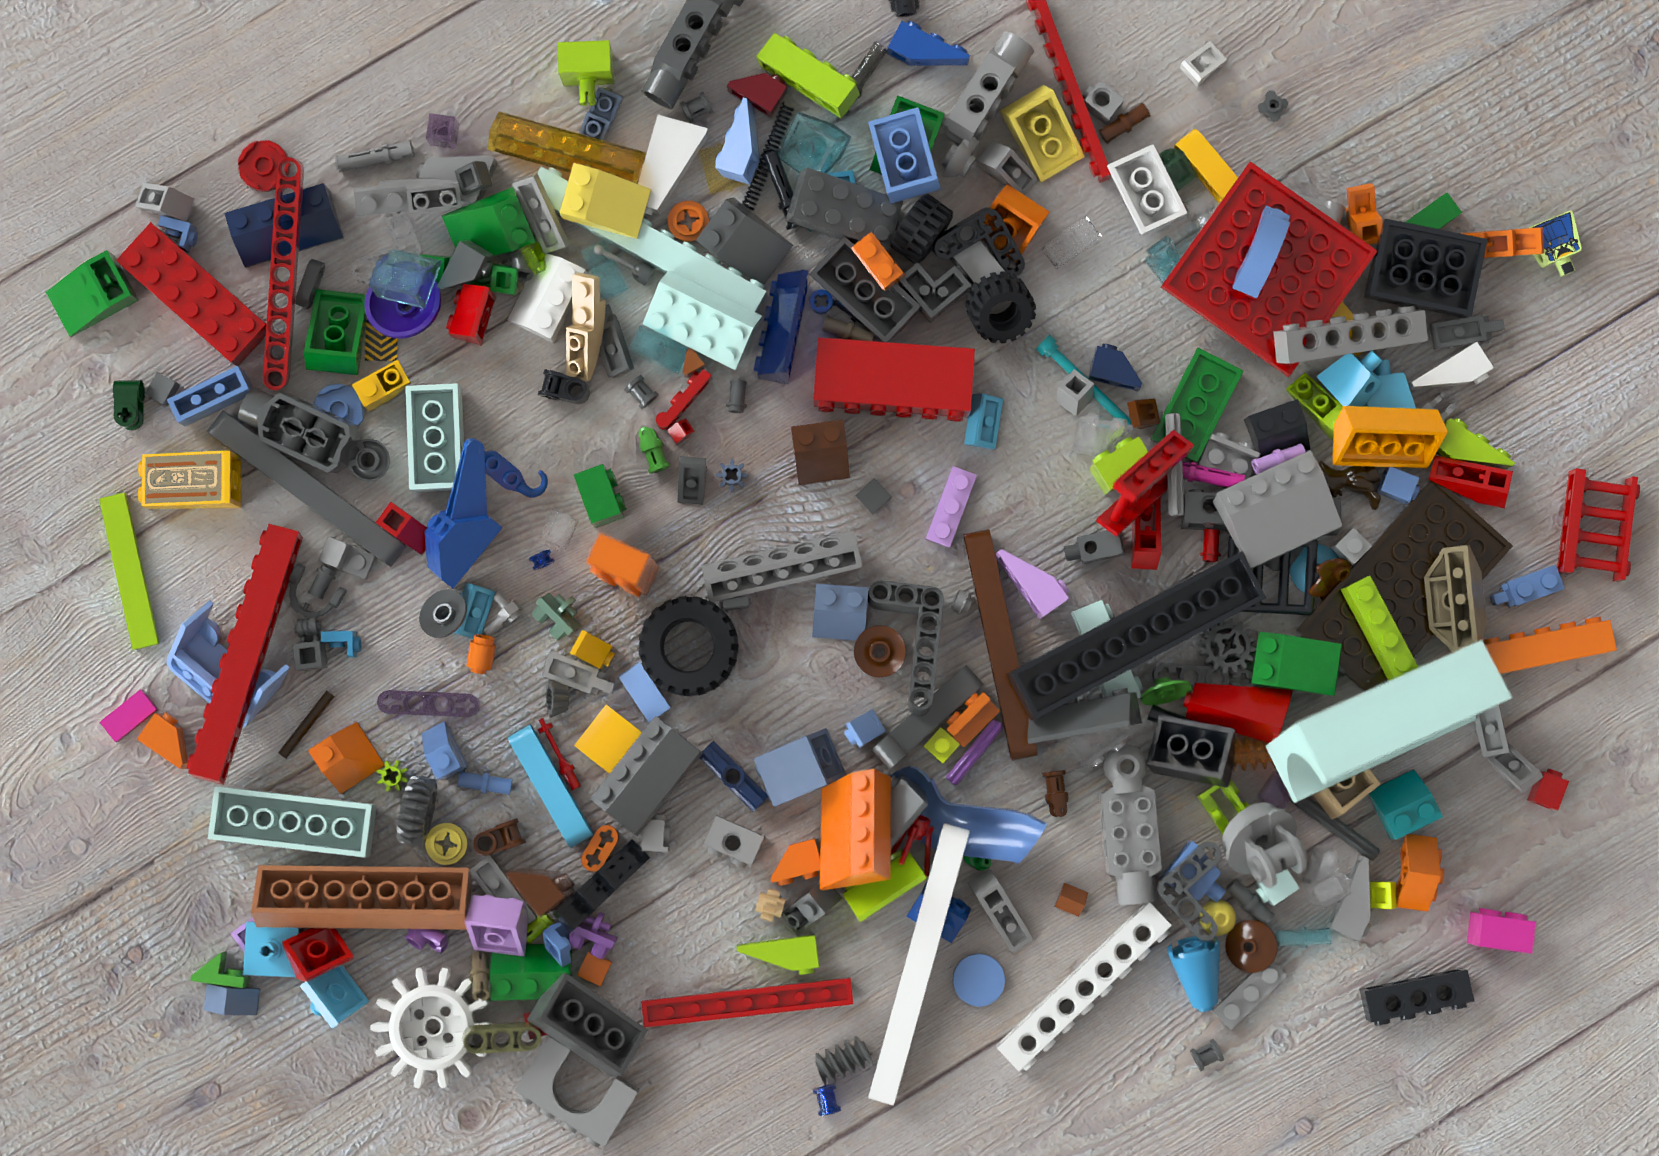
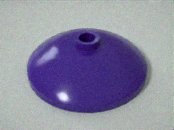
[365,265,442,339]

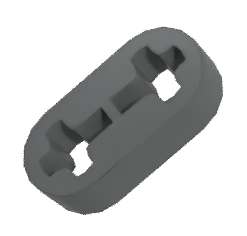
[295,259,325,309]

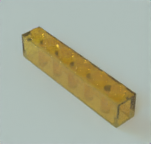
[488,111,647,184]

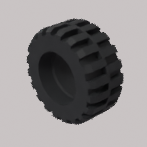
[638,596,739,697]

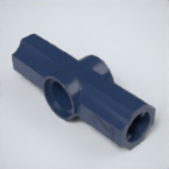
[699,740,768,812]

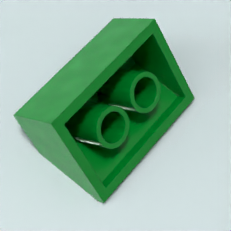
[490,944,573,1001]

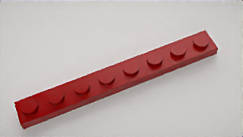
[1026,0,1111,183]
[641,977,853,1028]

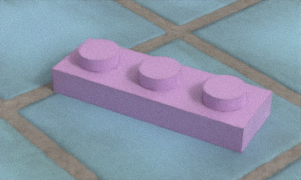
[926,466,977,548]

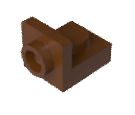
[1127,398,1161,429]

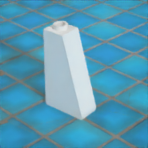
[638,115,709,216]

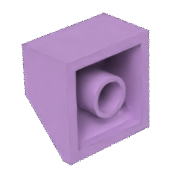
[465,895,528,957]

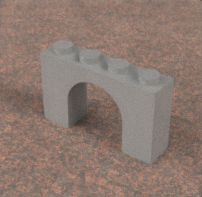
[514,1036,640,1147]

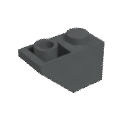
[781,883,843,935]

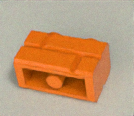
[851,232,905,291]

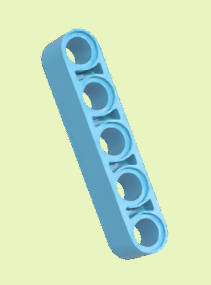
[507,724,594,848]

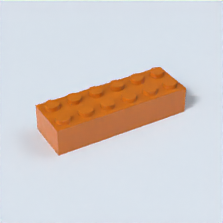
[586,533,660,598]

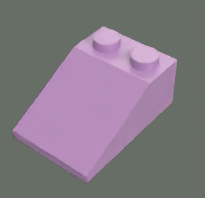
[996,549,1069,619]

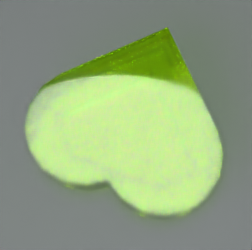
[520,242,546,274]

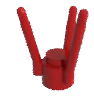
[890,815,934,877]

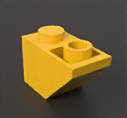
[352,360,411,411]

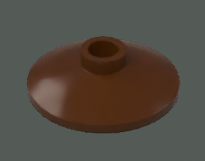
[854,625,906,678]
[1225,920,1278,973]

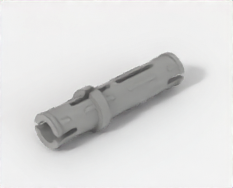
[335,140,415,172]

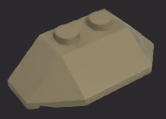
[1424,545,1487,653]

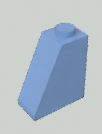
[421,721,469,779]

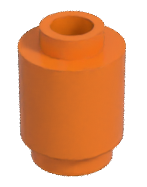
[466,634,496,674]

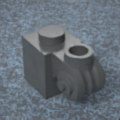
[293,617,328,671]

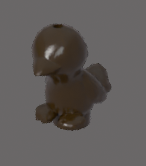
[1319,461,1381,510]

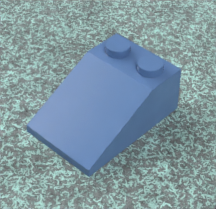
[868,107,941,204]

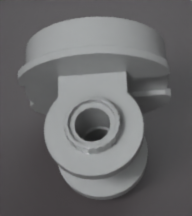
[1222,802,1307,888]

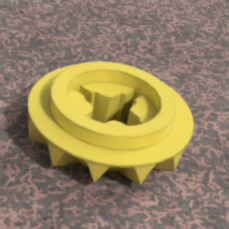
[425,823,468,865]

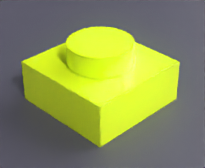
[923,727,960,764]
[1369,881,1397,909]

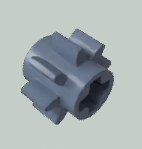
[716,459,748,492]

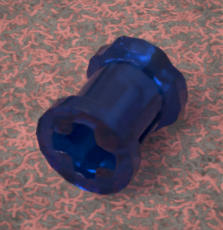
[813,1084,841,1116]

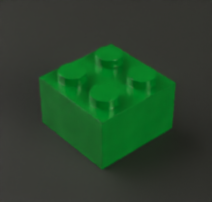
[573,464,627,528]

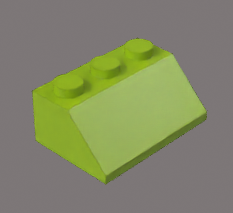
[842,849,927,922]

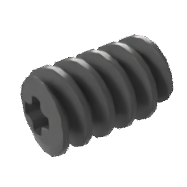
[815,1036,874,1086]

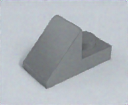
[318,536,376,580]
[1488,743,1543,793]

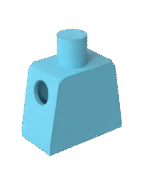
[1317,350,1383,407]
[1364,360,1416,409]

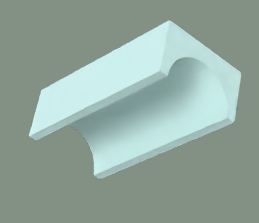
[1266,640,1512,803]

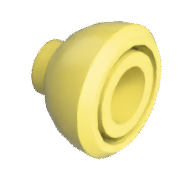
[1199,899,1236,936]

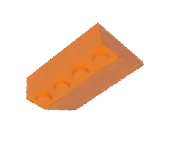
[820,769,891,890]

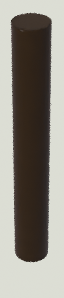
[278,690,335,759]

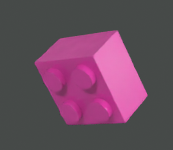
[1467,908,1536,954]

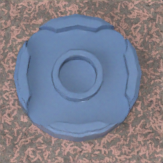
[313,384,365,426]
[952,953,1005,1007]

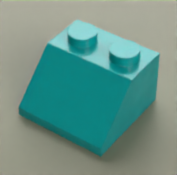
[1368,769,1443,840]

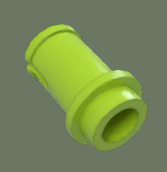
[526,913,555,944]

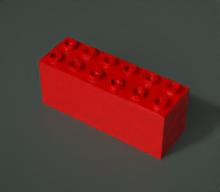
[813,337,975,422]

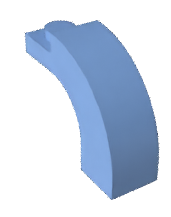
[1233,206,1290,298]

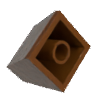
[791,419,850,485]

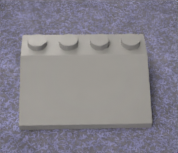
[1213,450,1343,569]

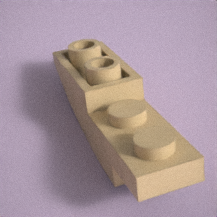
[566,272,606,382]

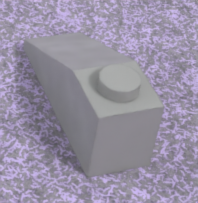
[1326,855,1371,942]
[968,869,1034,953]

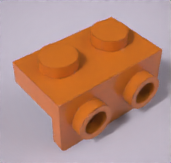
[945,692,999,747]

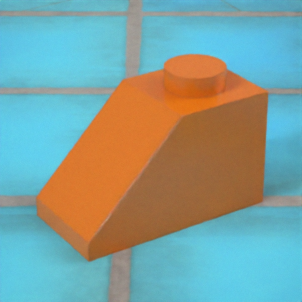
[137,712,188,769]

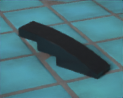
[553,839,650,933]

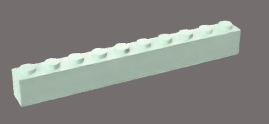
[537,167,767,313]

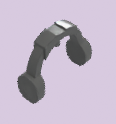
[289,563,347,618]

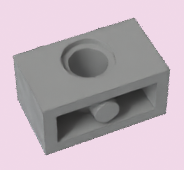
[703,815,765,868]

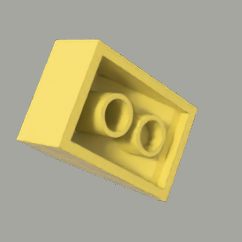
[999,85,1085,182]
[560,163,651,239]

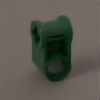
[113,380,145,431]

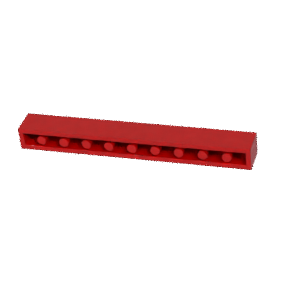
[187,524,303,785]

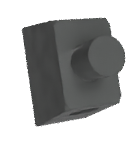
[1064,530,1126,564]

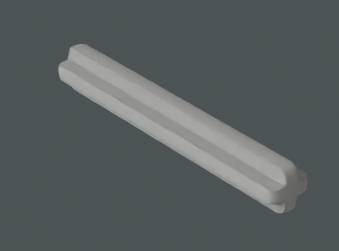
[1165,413,1184,516]

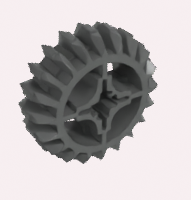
[396,776,437,847]

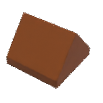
[683,348,706,378]
[1054,883,1088,917]

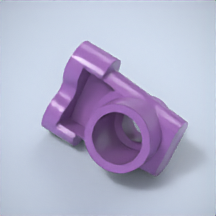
[405,929,449,954]

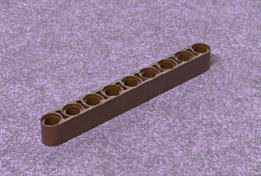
[963,529,1038,761]

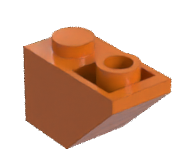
[771,838,820,886]

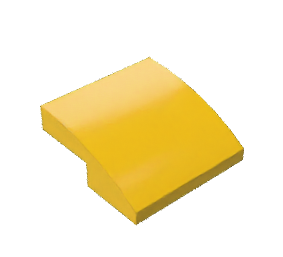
[574,704,642,774]

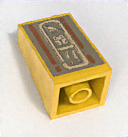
[138,451,242,509]

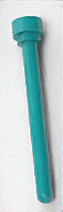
[1036,334,1132,429]

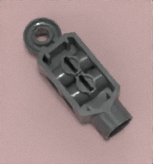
[641,0,744,109]
[238,387,390,482]

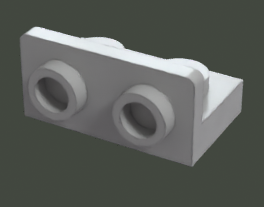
[1198,432,1261,480]

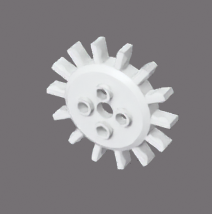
[370,966,493,1088]

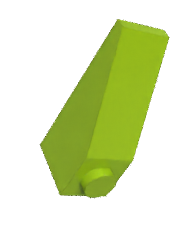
[737,934,819,975]

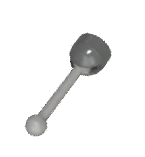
[593,245,654,285]

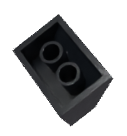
[1146,715,1236,788]

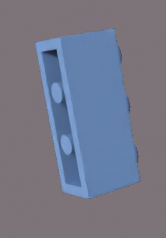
[167,366,253,427]

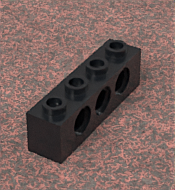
[1359,968,1474,1026]

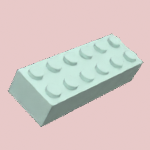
[208,786,377,857]

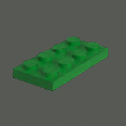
[1150,347,1244,462]

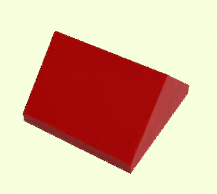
[282,928,354,982]

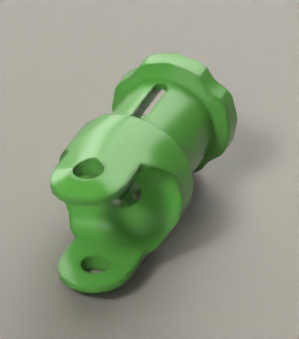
[639,427,671,474]

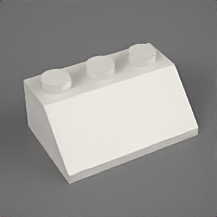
[507,252,587,343]

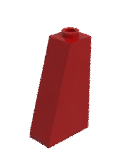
[1183,683,1293,743]

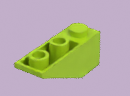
[1286,373,1343,441]
[1436,418,1515,469]

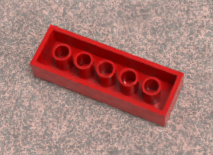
[116,222,266,366]

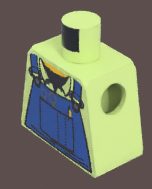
[1529,210,1582,277]

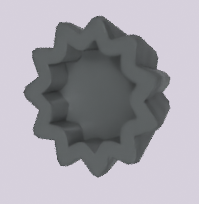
[545,680,570,718]

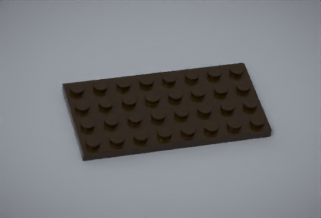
[1296,480,1513,692]

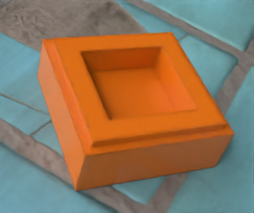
[577,951,612,986]

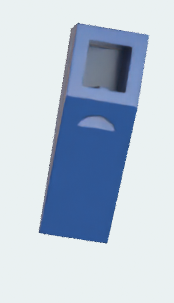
[887,20,970,66]

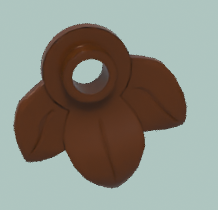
[1308,558,1351,600]

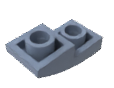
[578,86,624,145]

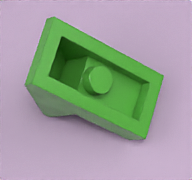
[190,951,250,988]

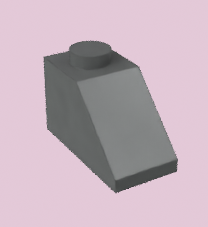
[437,240,495,289]

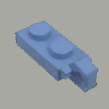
[1489,565,1565,607]

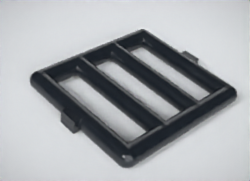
[1227,535,1319,615]

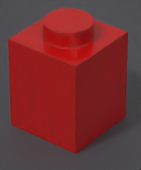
[1527,768,1569,810]

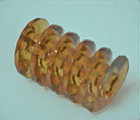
[1233,738,1276,772]

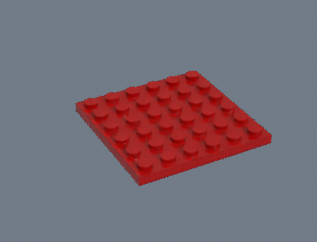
[1160,161,1377,377]

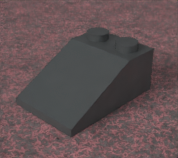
[696,197,794,285]

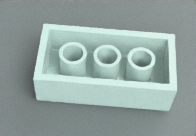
[643,270,762,370]
[405,383,464,493]

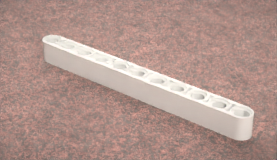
[868,823,970,1105]

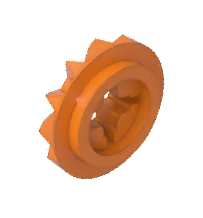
[668,200,709,242]

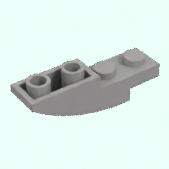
[353,179,462,216]

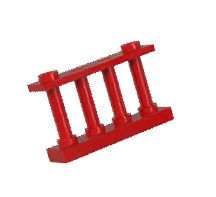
[1096,430,1194,537]
[1557,468,1640,582]

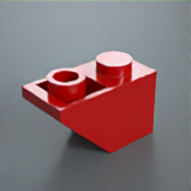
[375,502,427,555]

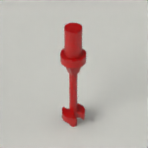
[537,718,581,791]

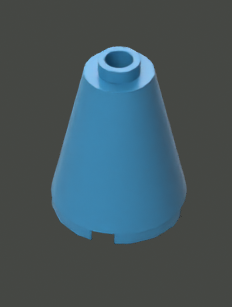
[1167,936,1220,1012]

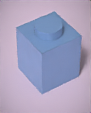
[1376,467,1420,504]

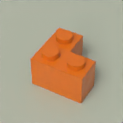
[1396,834,1444,912]

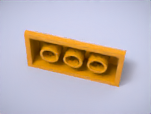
[1332,406,1448,468]

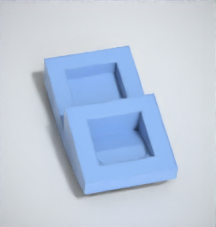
[618,662,670,722]

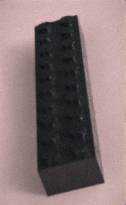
[1006,551,1266,721]

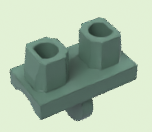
[532,593,582,641]

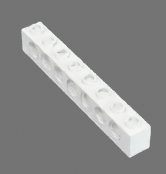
[995,903,1172,1071]

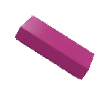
[99,689,159,742]

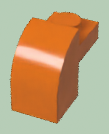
[1345,183,1383,245]

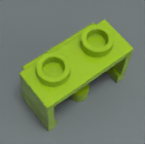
[1196,780,1249,835]

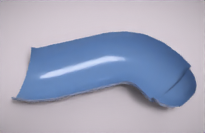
[891,766,1047,864]

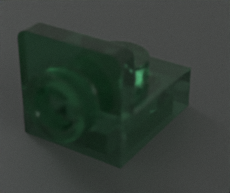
[1159,148,1198,191]

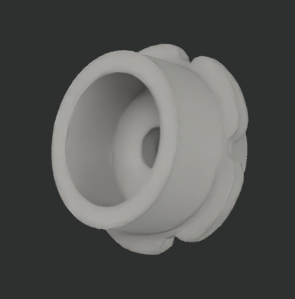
[951,590,973,615]

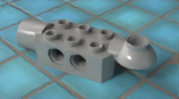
[942,32,1034,178]
[1099,744,1162,905]

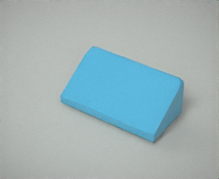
[964,393,1003,449]
[454,583,496,639]

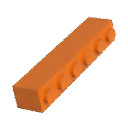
[1451,616,1617,674]

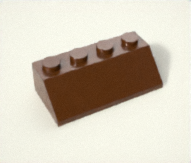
[506,868,575,917]

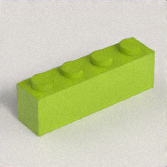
[756,33,860,119]
[1341,576,1419,681]

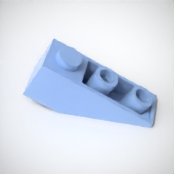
[715,97,760,185]
[844,709,886,747]

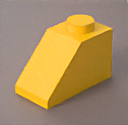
[570,630,615,670]

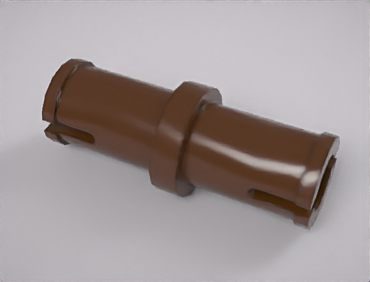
[1098,102,1151,144]

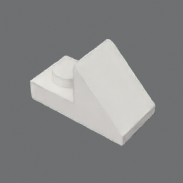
[1180,41,1227,87]

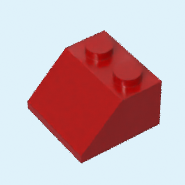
[446,284,496,346]

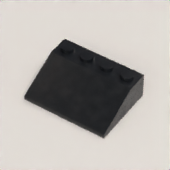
[1364,219,1488,318]

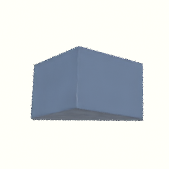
[204,983,260,1015]

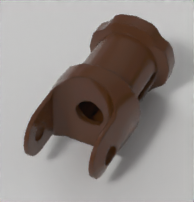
[1042,770,1069,817]

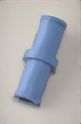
[458,771,512,795]

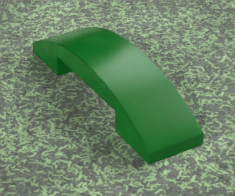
[420,254,518,295]

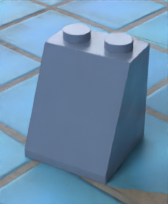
[754,728,846,807]

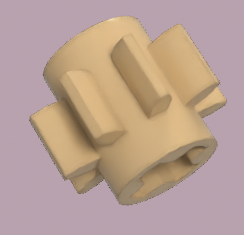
[755,888,786,922]

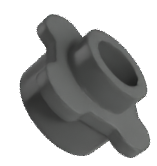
[1258,91,1288,121]

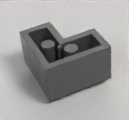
[897,262,971,323]

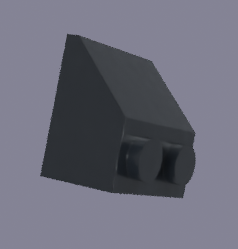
[1244,399,1311,458]

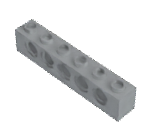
[1274,305,1428,364]
[701,530,862,602]

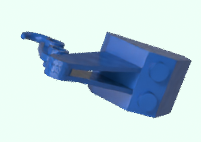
[424,438,548,589]

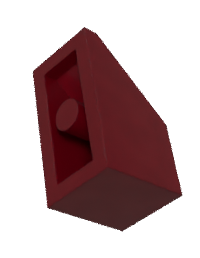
[727,73,787,118]

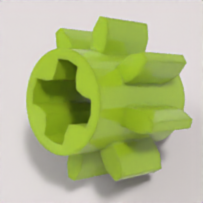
[377,760,409,792]

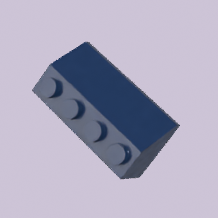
[224,183,344,268]

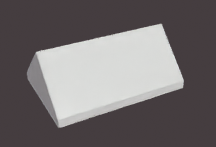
[1107,144,1187,235]

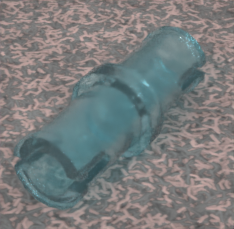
[1276,927,1332,948]

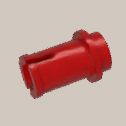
[1200,529,1221,562]

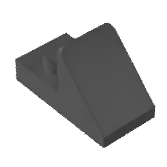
[677,456,707,505]

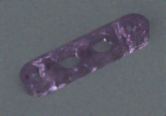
[377,690,480,717]

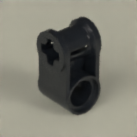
[537,369,590,404]

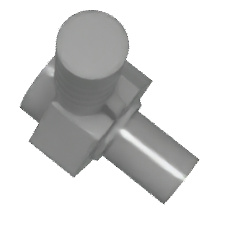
[484,592,523,636]

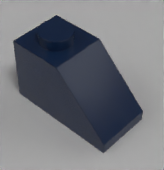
[1088,344,1142,391]

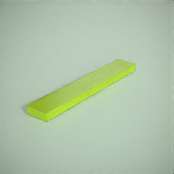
[99,493,160,650]

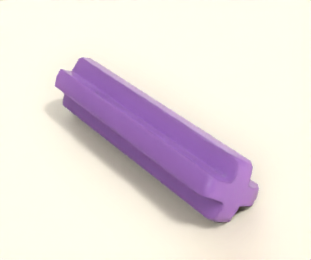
[946,719,1003,785]

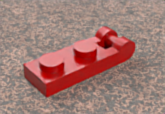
[656,369,712,431]

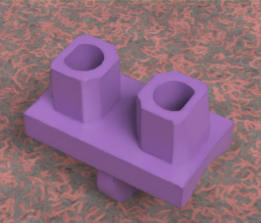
[569,912,618,959]

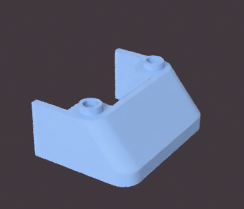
[167,601,290,727]

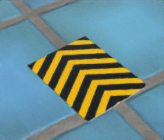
[365,320,398,361]

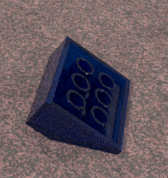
[754,269,809,385]

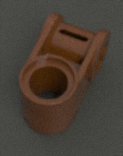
[473,818,526,855]

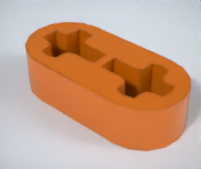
[581,825,619,871]

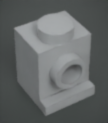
[642,814,671,852]

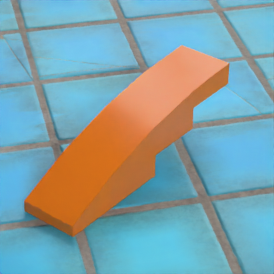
[1460,227,1544,258]

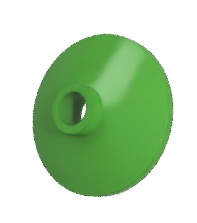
[1140,677,1192,705]

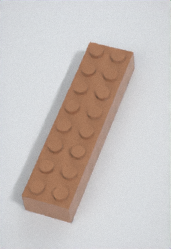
[251,865,472,930]

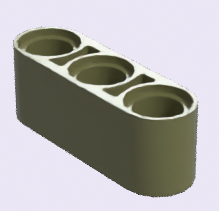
[462,1022,541,1054]

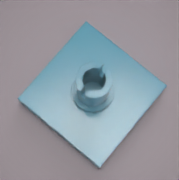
[243,921,301,977]
[300,965,369,1028]

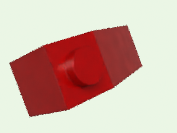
[1429,455,1513,509]
[1131,497,1161,570]

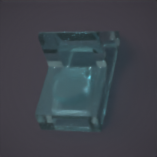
[1145,235,1181,284]

